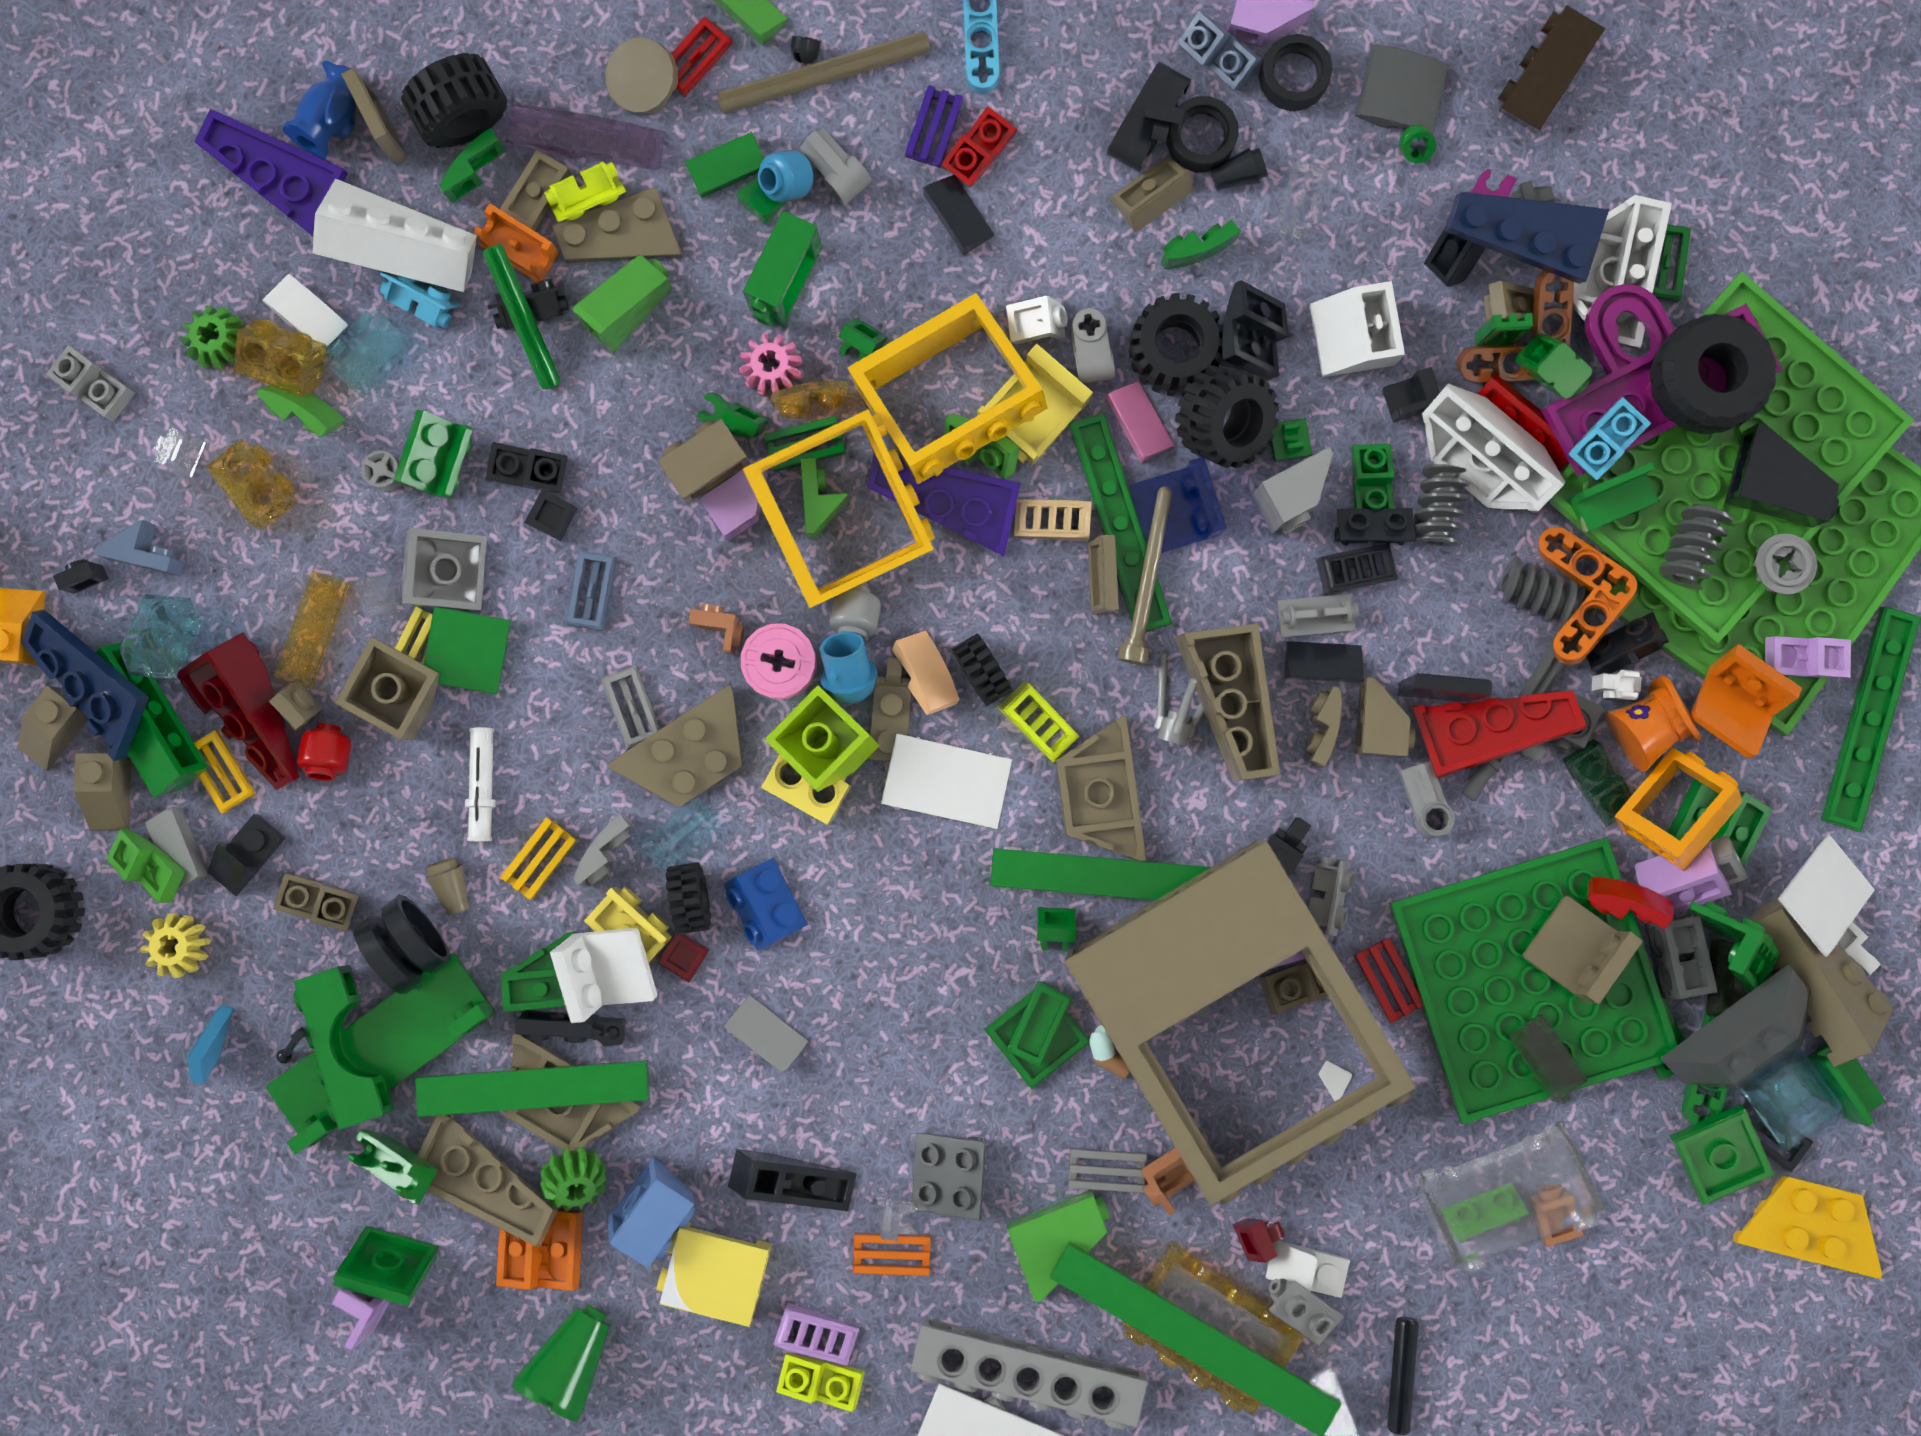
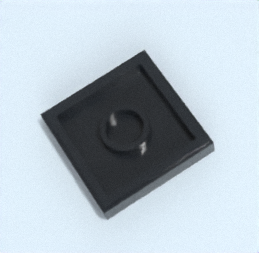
[1397,673,1492,702]

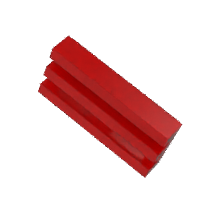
[671,16,733,97]
[1354,938,1423,1023]

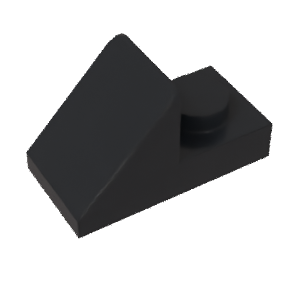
[207,814,286,896]

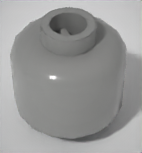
[829,585,881,641]

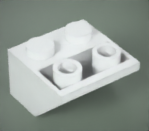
[1309,281,1405,377]

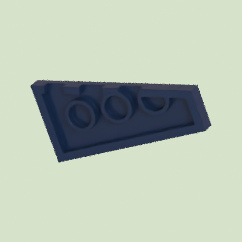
[1445,192,1609,284]
[21,610,149,761]

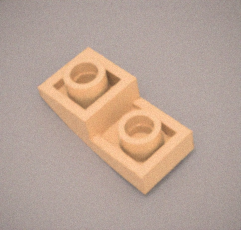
[892,630,959,715]

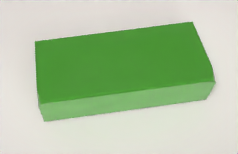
[713,0,788,46]

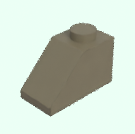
[1356,677,1415,758]
[17,685,88,771]
[74,753,131,830]

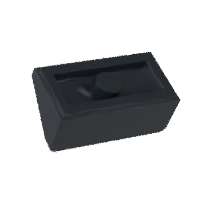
[923,175,995,255]
[1424,227,1486,287]
[1285,641,1364,683]

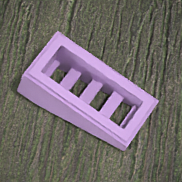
[773,1303,860,1366]

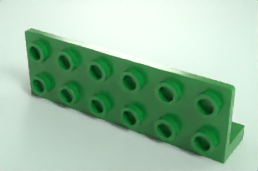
[266,953,497,1155]

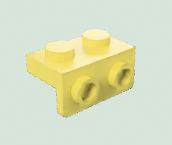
[584,887,672,963]

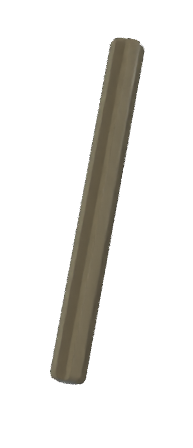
[717,31,930,114]

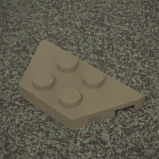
[607,684,742,807]
[1056,716,1147,861]
[506,1033,643,1151]

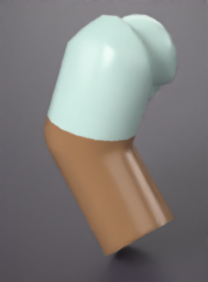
[1089,1025,1130,1079]

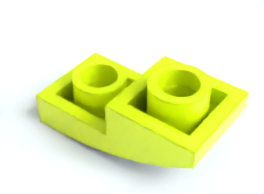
[776,1353,865,1412]

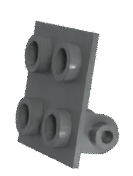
[911,1133,986,1221]

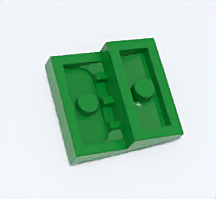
[1667,779,1773,868]

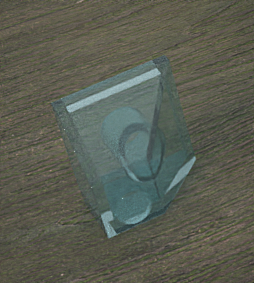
[1740,1047,1844,1151]

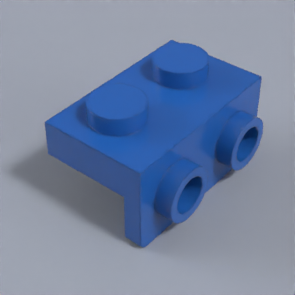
[724,858,808,951]

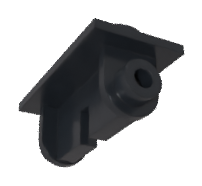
[487,278,569,331]
[1334,508,1416,546]
[1587,612,1669,675]

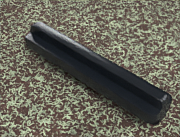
[1387,1317,1419,1435]

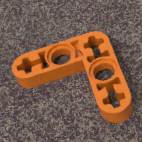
[1538,527,1637,665]

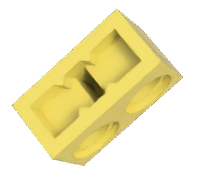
[761,755,851,825]

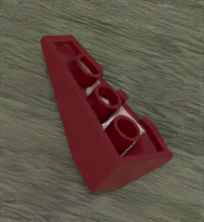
[175,632,300,790]

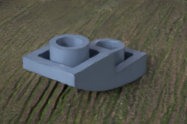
[1178,11,1262,90]

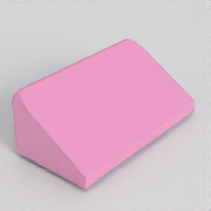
[1106,381,1174,464]

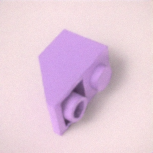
[1228,0,1314,47]
[699,457,769,541]

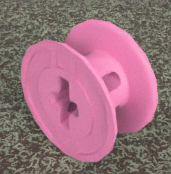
[741,624,817,699]

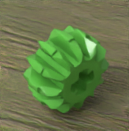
[180,305,250,371]
[541,1145,607,1212]

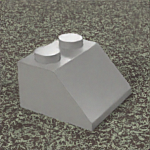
[1251,447,1333,535]

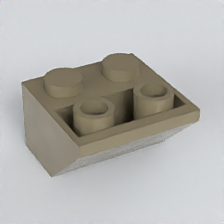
[657,419,751,505]

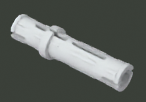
[465,727,496,842]

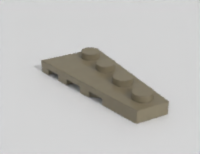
[418,1115,558,1246]

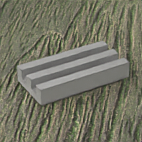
[601,665,661,749]
[1068,1148,1147,1193]

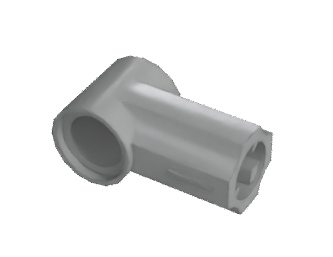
[800,128,873,206]
[1398,761,1455,838]

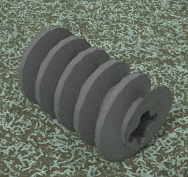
[1415,464,1470,546]
[1659,504,1734,590]
[1498,557,1586,628]

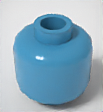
[758,150,813,202]

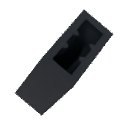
[1725,423,1839,528]

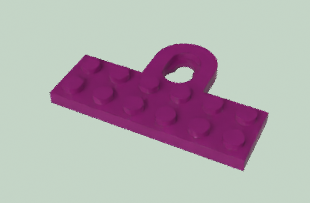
[1541,284,1783,477]

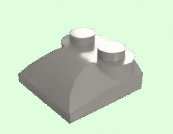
[402,528,487,611]

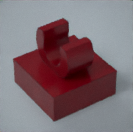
[1233,1218,1285,1263]

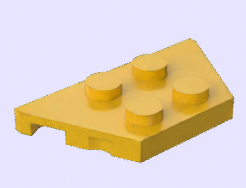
[1733,1175,1882,1279]

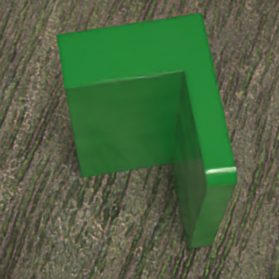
[1569,462,1659,534]
[1806,1043,1885,1126]

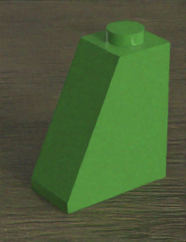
[572,254,672,353]
[1006,1190,1111,1303]

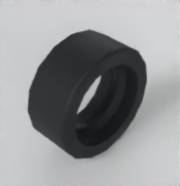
[1259,34,1333,112]
[1167,96,1239,173]

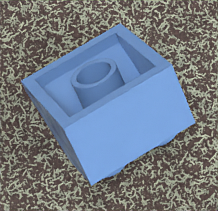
[608,1156,695,1268]

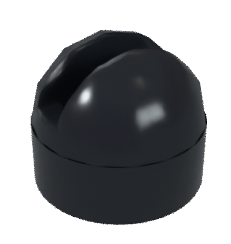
[791,35,821,65]

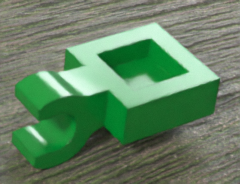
[697,392,769,439]

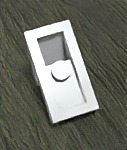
[1265,1241,1350,1298]

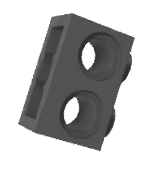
[1645,916,1718,999]

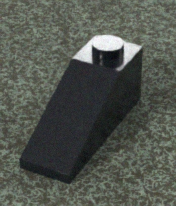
[728,1149,857,1211]

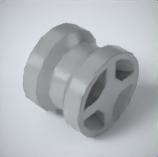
[361,450,402,492]

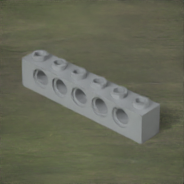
[910,1317,1148,1429]

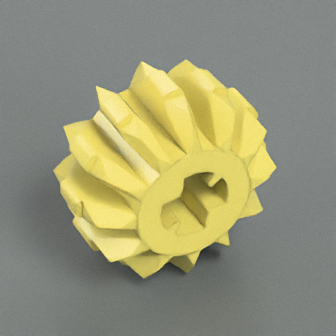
[140,913,211,978]

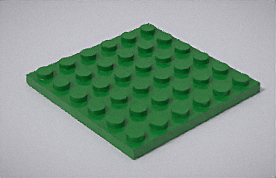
[1388,837,1678,1124]

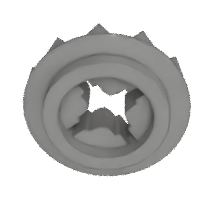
[1752,534,1817,595]

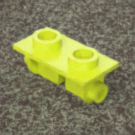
[544,161,626,222]

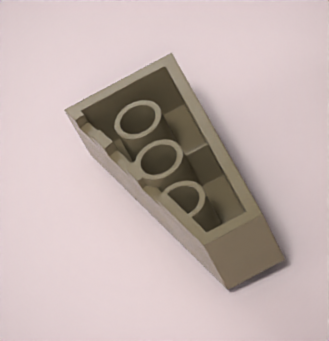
[1175,624,1281,782]
[1750,897,1894,1067]

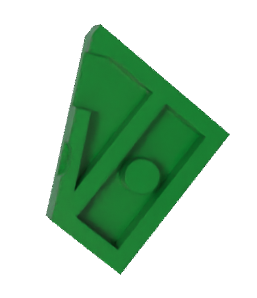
[500,932,577,1012]

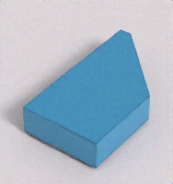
[187,1005,234,1085]

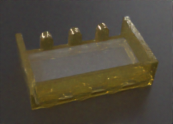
[1122,1240,1305,1415]

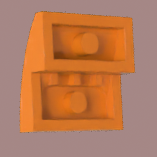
[496,1209,584,1291]

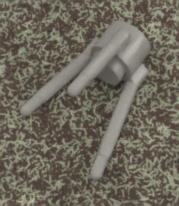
[1153,653,1205,747]

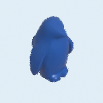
[282,60,356,160]

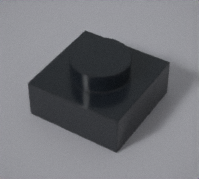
[524,490,578,541]
[53,559,108,594]

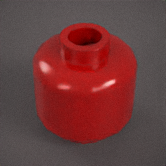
[297,723,352,782]

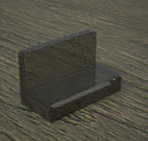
[1508,1014,1588,1104]

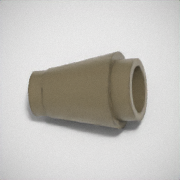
[426,857,470,916]

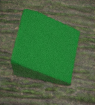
[736,177,787,225]

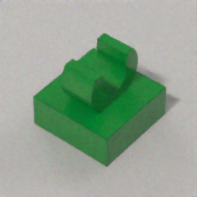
[838,318,888,362]
[1270,418,1312,463]
[1037,907,1076,952]

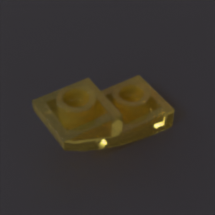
[771,381,851,419]

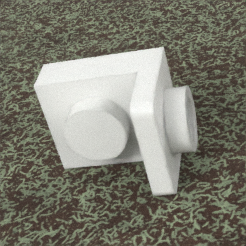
[1006,296,1068,344]

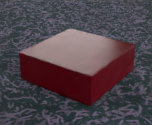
[657,932,710,983]

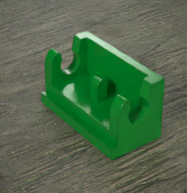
[348,1129,438,1205]

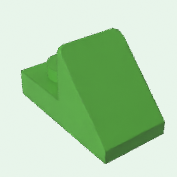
[801,458,850,539]

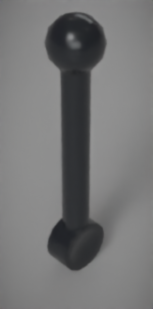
[276,1027,308,1064]

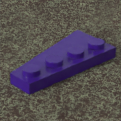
[194,109,348,236]
[867,454,1021,556]

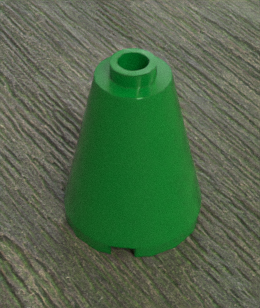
[511,1304,610,1422]

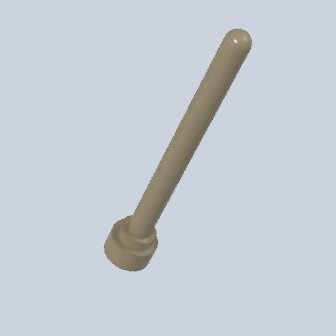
[1118,486,1172,665]

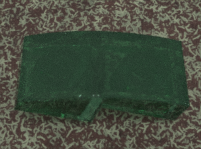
[1562,739,1632,827]

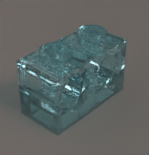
[119,594,201,679]

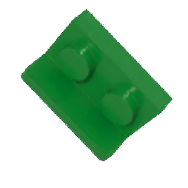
[393,410,473,498]

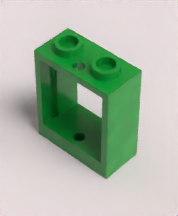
[743,210,822,327]

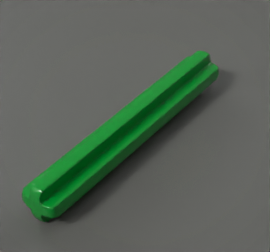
[483,244,561,390]

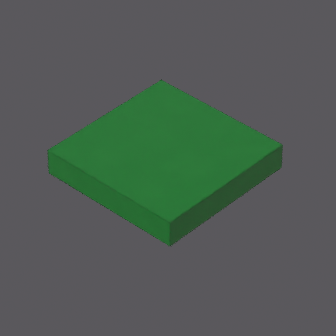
[424,606,511,694]
[984,982,1090,1090]
[1669,1104,1775,1205]
[333,1226,439,1306]

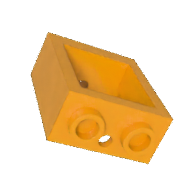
[1614,747,1743,871]

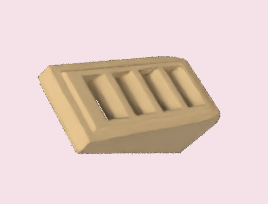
[1014,499,1092,542]

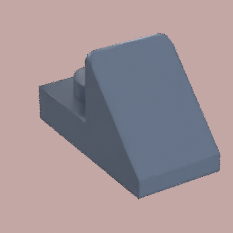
[94,520,184,577]

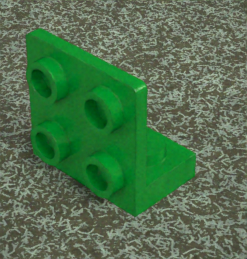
[1688,902,1781,990]

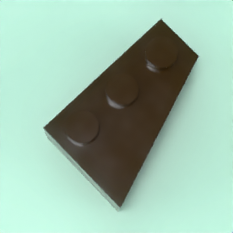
[1497,5,1606,133]

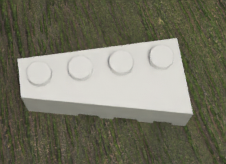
[312,179,477,292]

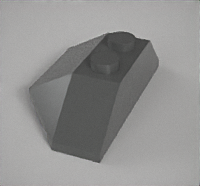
[1661,965,1810,1090]

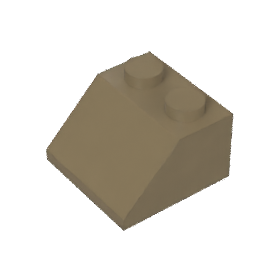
[335,636,440,740]

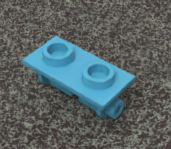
[380,271,462,328]

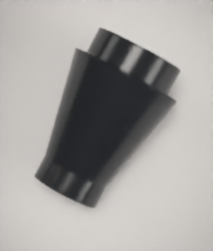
[1210,147,1268,191]

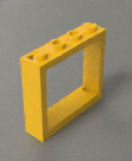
[847,293,1048,484]
[743,409,935,608]

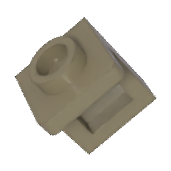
[269,680,324,732]

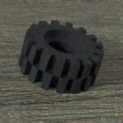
[951,633,1012,707]
[666,862,711,935]

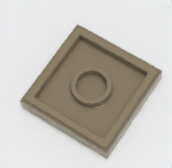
[341,68,408,165]

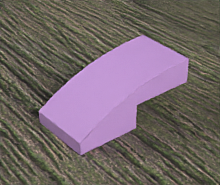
[1765,636,1851,678]

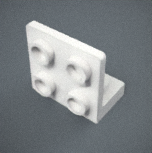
[550,928,658,1023]

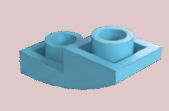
[1568,397,1651,480]

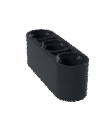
[1107,61,1191,172]

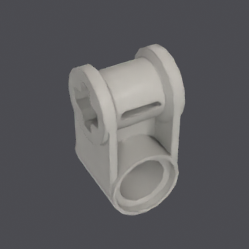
[1071,308,1115,384]

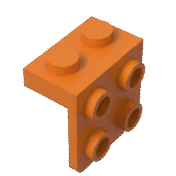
[1690,644,1802,759]

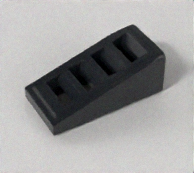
[1316,543,1398,596]

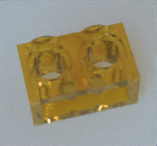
[234,319,326,397]
[205,439,298,530]

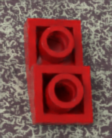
[941,106,1018,188]
[1588,877,1674,929]

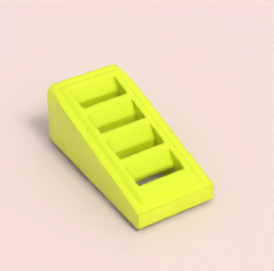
[997,682,1080,763]

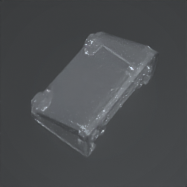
[1411,1120,1606,1274]

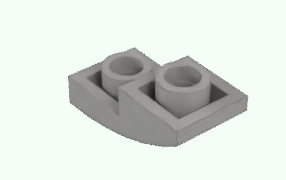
[46,345,135,422]
[573,814,635,886]

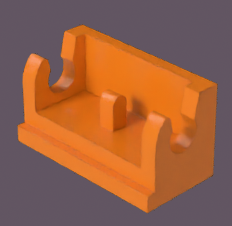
[474,203,560,282]

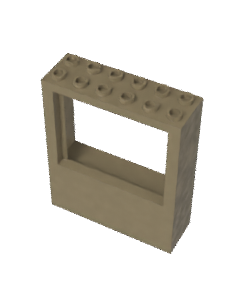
[1064,837,1417,1206]

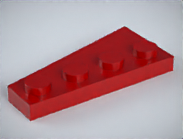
[1412,691,1587,779]

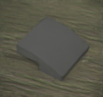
[1356,45,1449,135]

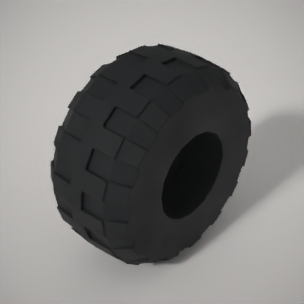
[1649,314,1777,434]

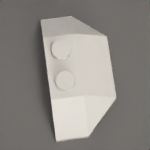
[1573,195,1672,350]
[1422,384,1565,511]

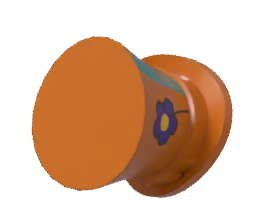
[1604,675,1703,772]

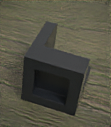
[1382,367,1440,423]

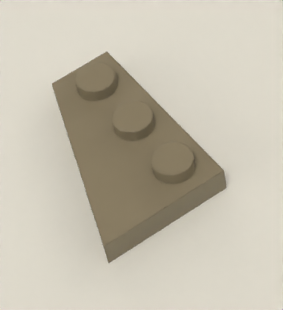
[552,187,683,263]

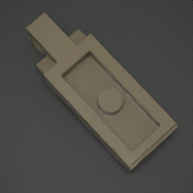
[868,657,912,762]

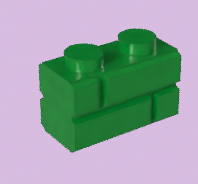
[1515,333,1593,399]

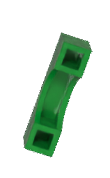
[293,965,395,1130]

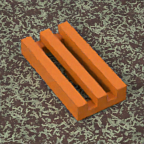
[853,1232,931,1276]

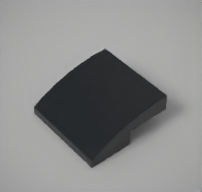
[1222,280,1288,381]

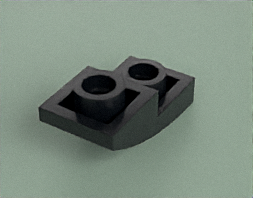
[485,442,568,493]

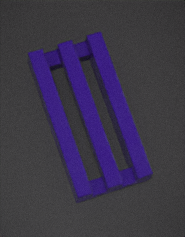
[905,85,963,168]

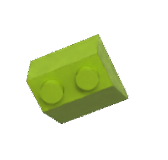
[764,685,880,792]

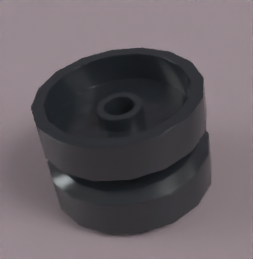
[353,895,451,994]

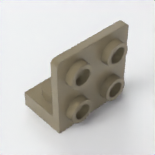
[1523,896,1643,1004]

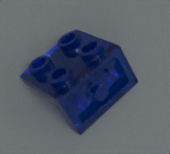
[1129,456,1227,554]

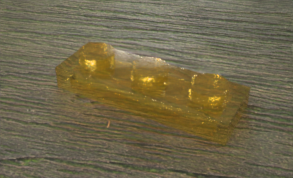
[274,571,351,689]

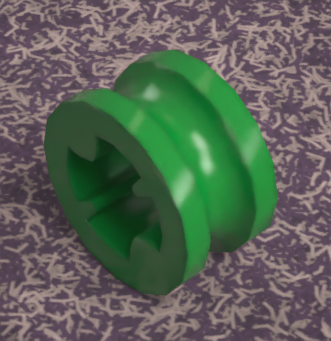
[1399,124,1436,164]

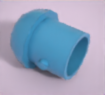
[819,632,878,704]

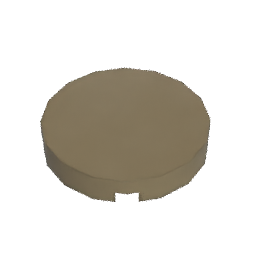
[606,37,678,115]

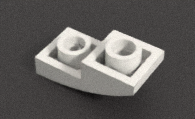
[262,274,348,353]

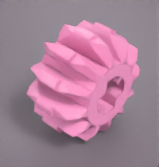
[739,333,803,398]

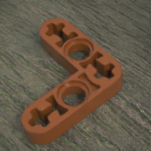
[1456,270,1574,382]

